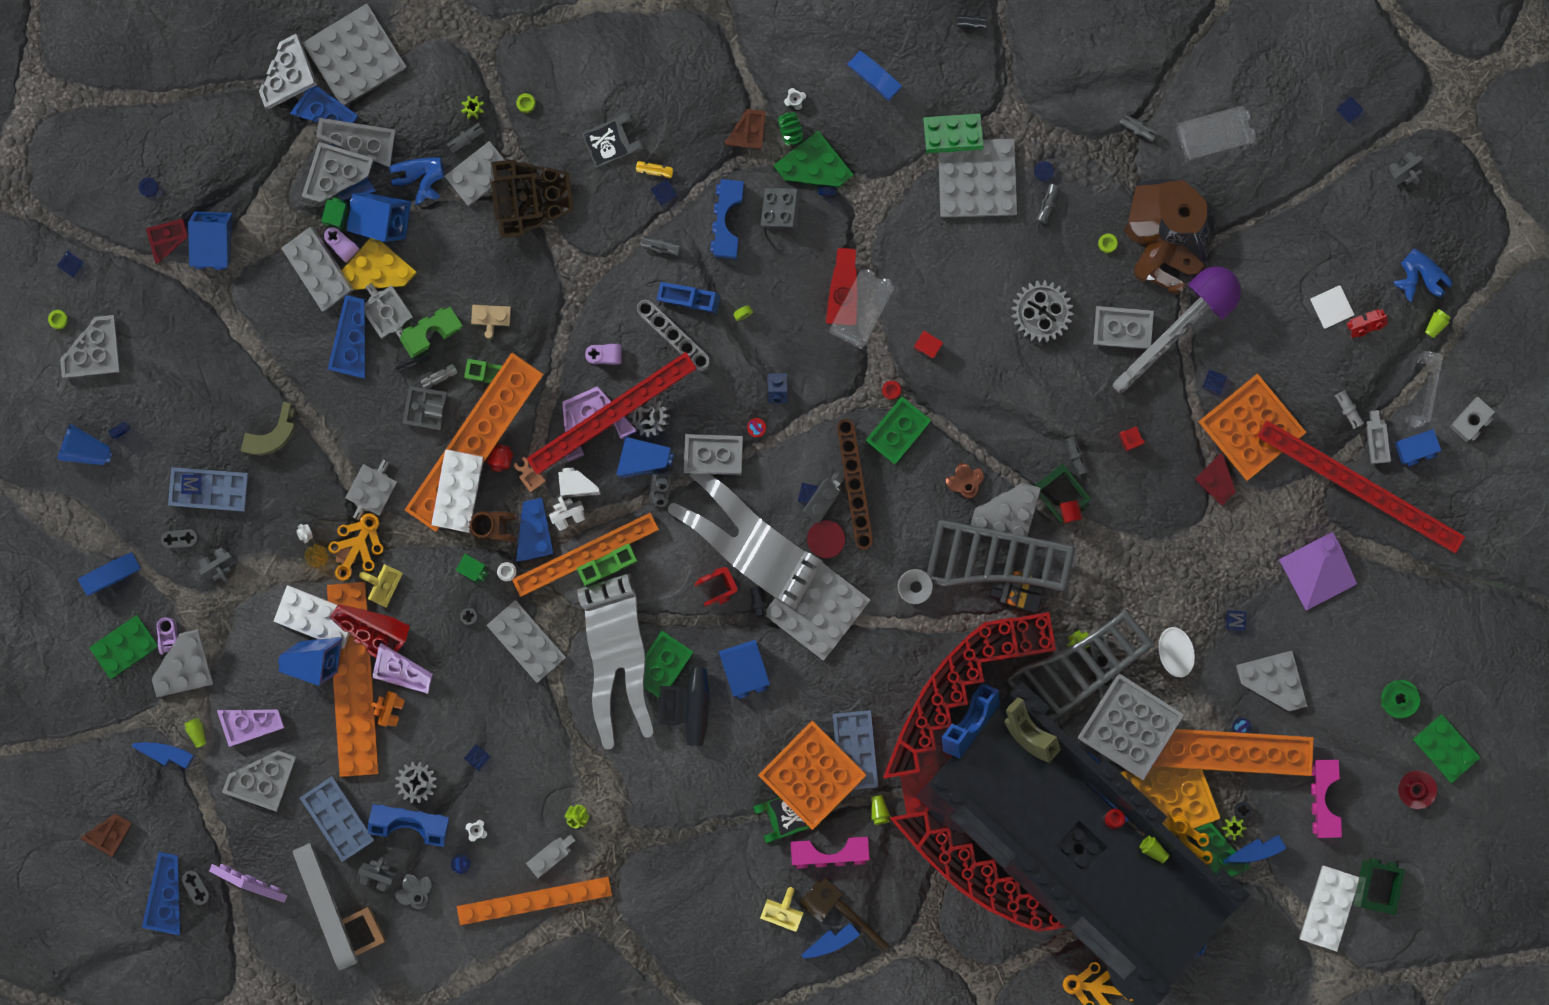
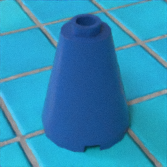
[57,424,113,465]

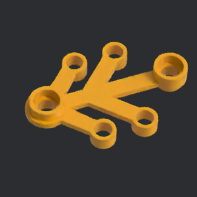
[328,513,383,581]
[1170,815,1213,864]
[1063,962,1133,1005]

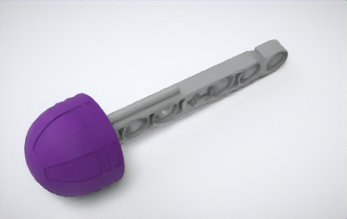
[1113,267,1241,394]

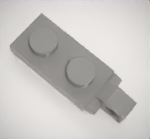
[1366,410,1391,464]
[526,835,576,878]

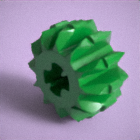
[778,112,803,145]

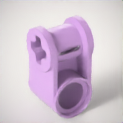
[324,227,360,263]
[585,344,622,365]
[157,618,178,655]

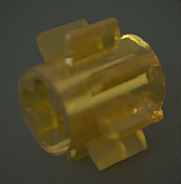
[304,543,329,569]

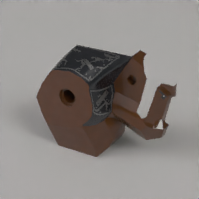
[1124,179,1216,294]

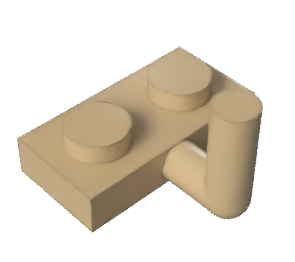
[471,305,511,340]

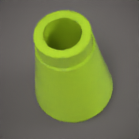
[1425,309,1451,338]
[184,718,207,748]
[871,795,891,825]
[1140,836,1169,863]

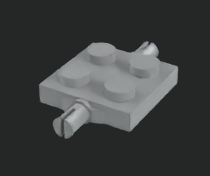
[365,283,413,338]
[345,460,397,521]

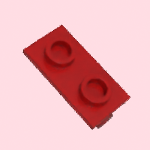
[1347,309,1388,338]

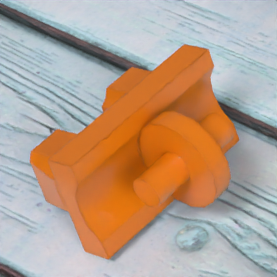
[370,691,405,727]

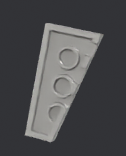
[316,118,395,167]

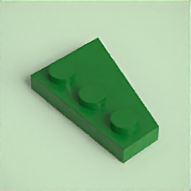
[1194,822,1251,877]

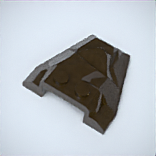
[490,160,574,238]

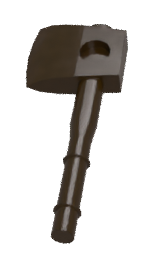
[799,878,889,951]

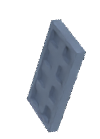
[168,467,249,512]
[832,710,878,790]
[300,776,375,862]

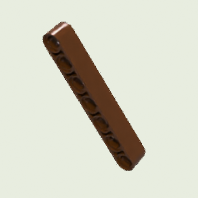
[837,419,873,551]

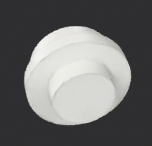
[497,562,516,582]

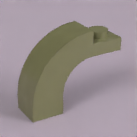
[241,402,296,455]
[1004,697,1061,763]

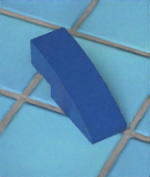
[847,51,902,102]
[657,282,721,314]
[78,552,141,596]
[132,742,196,769]
[1223,835,1286,865]
[801,923,860,958]

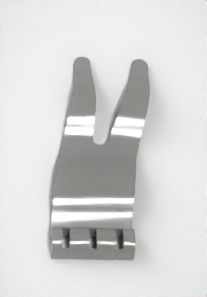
[668,473,823,609]
[577,573,654,749]

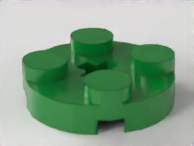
[1381,680,1420,718]

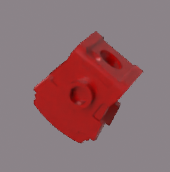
[694,567,738,607]

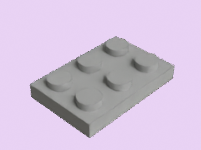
[445,141,504,207]
[1093,306,1154,349]
[684,434,743,475]

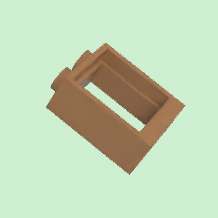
[342,907,386,956]

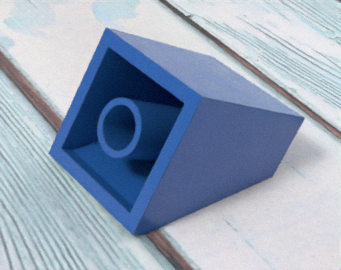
[347,193,411,242]
[188,212,232,270]
[616,437,674,478]
[278,637,343,686]
[719,640,770,699]

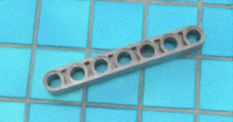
[293,843,358,971]

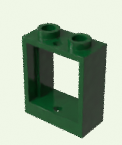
[1034,463,1091,524]
[1353,858,1405,915]

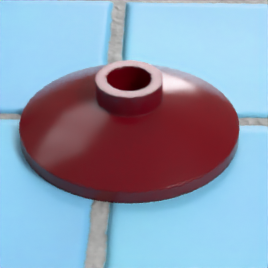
[1398,770,1437,809]

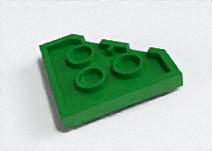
[773,131,853,188]

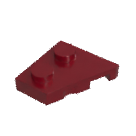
[146,218,188,264]
[1194,453,1236,506]

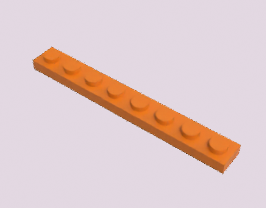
[512,513,659,597]
[457,877,612,925]

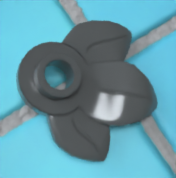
[394,874,432,909]

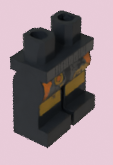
[989,569,1043,614]

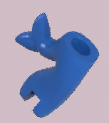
[389,157,445,205]
[1393,249,1453,302]

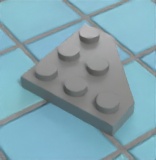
[259,34,317,110]
[302,142,374,203]
[60,315,120,379]
[971,483,1040,537]
[152,629,213,697]
[1236,651,1307,711]
[222,751,297,812]

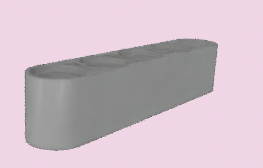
[637,300,710,371]

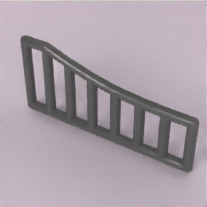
[927,520,1075,591]
[1005,610,1153,723]

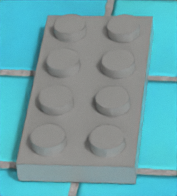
[281,227,354,312]
[487,600,566,683]

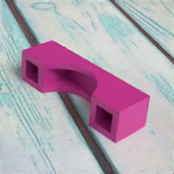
[1311,760,1342,838]
[791,837,869,869]

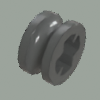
[460,608,478,625]

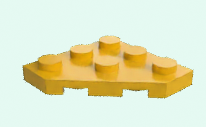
[342,238,417,291]

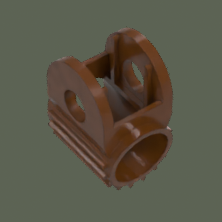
[469,511,519,542]

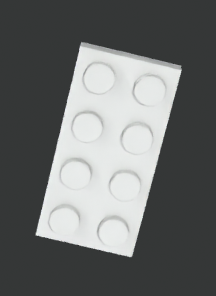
[431,449,484,533]
[274,585,350,649]
[1299,865,1359,951]

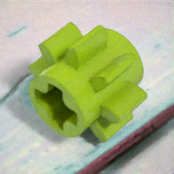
[461,96,484,119]
[1066,630,1090,653]
[564,805,590,828]
[1221,816,1246,840]

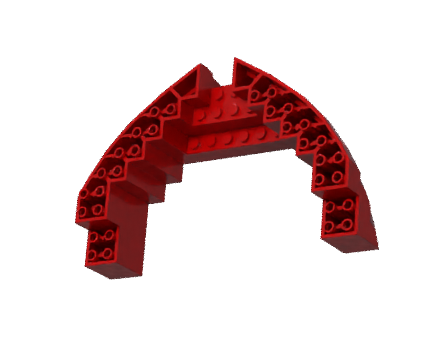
[883,612,1066,932]

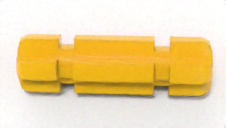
[636,161,673,178]

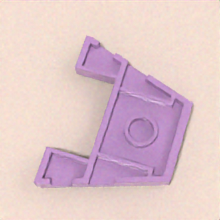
[562,386,637,462]

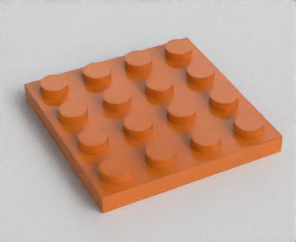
[1198,373,1306,481]
[758,720,867,830]

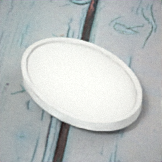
[1158,627,1195,677]

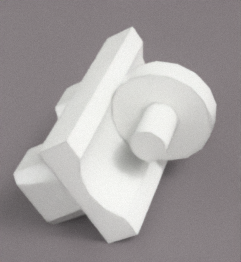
[549,497,585,531]

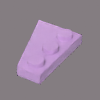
[373,643,433,694]
[217,710,285,747]

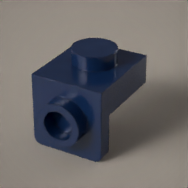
[768,373,787,404]

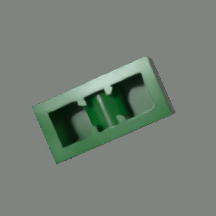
[321,198,350,231]
[456,554,489,584]

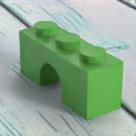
[400,307,462,358]
[464,359,502,384]
[577,543,638,587]

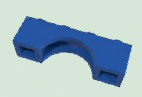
[710,179,744,259]
[942,683,1000,759]
[368,804,449,847]

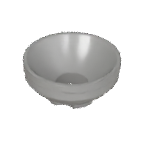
[898,569,933,604]

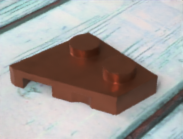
[725,109,766,150]
[80,814,133,857]

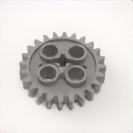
[1011,280,1073,343]

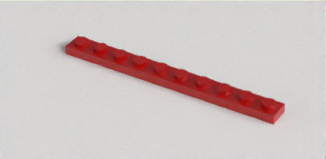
[526,352,697,475]

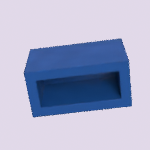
[1394,429,1441,466]

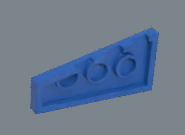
[328,295,365,378]
[142,852,180,935]

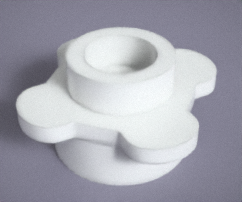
[784,88,806,110]
[297,524,313,543]
[466,820,487,841]

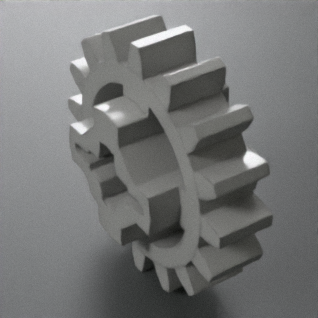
[628,397,670,437]
[395,762,437,803]

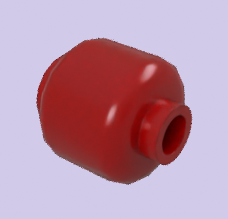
[486,443,513,473]

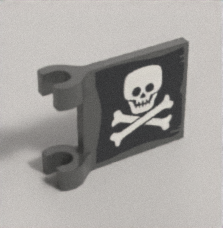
[582,112,644,168]

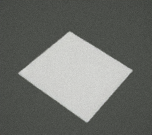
[1310,285,1354,329]

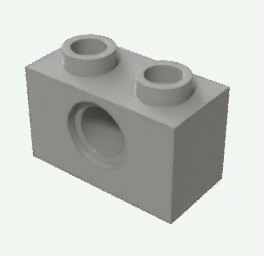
[1449,397,1495,442]

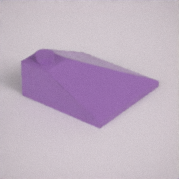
[1279,532,1357,610]

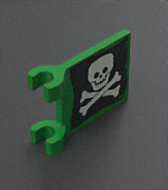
[753,797,810,843]

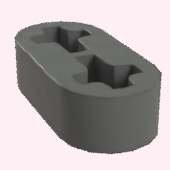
[161,529,198,549]
[182,870,210,905]

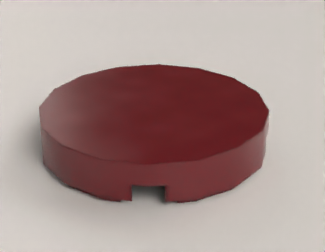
[807,520,845,558]

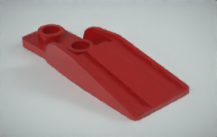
[826,248,857,325]

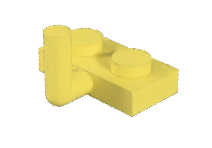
[359,564,403,608]
[760,887,803,932]

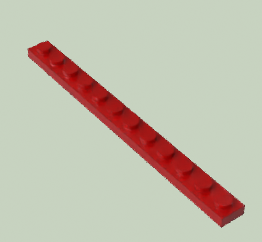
[1256,420,1465,553]

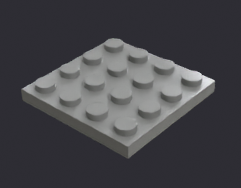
[303,3,407,106]
[938,139,1017,218]
[765,553,871,661]
[1077,673,1184,780]

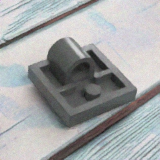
[761,188,801,228]
[403,386,447,430]

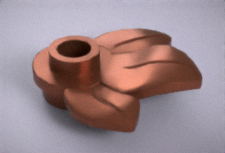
[946,462,984,499]

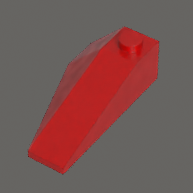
[329,604,410,658]

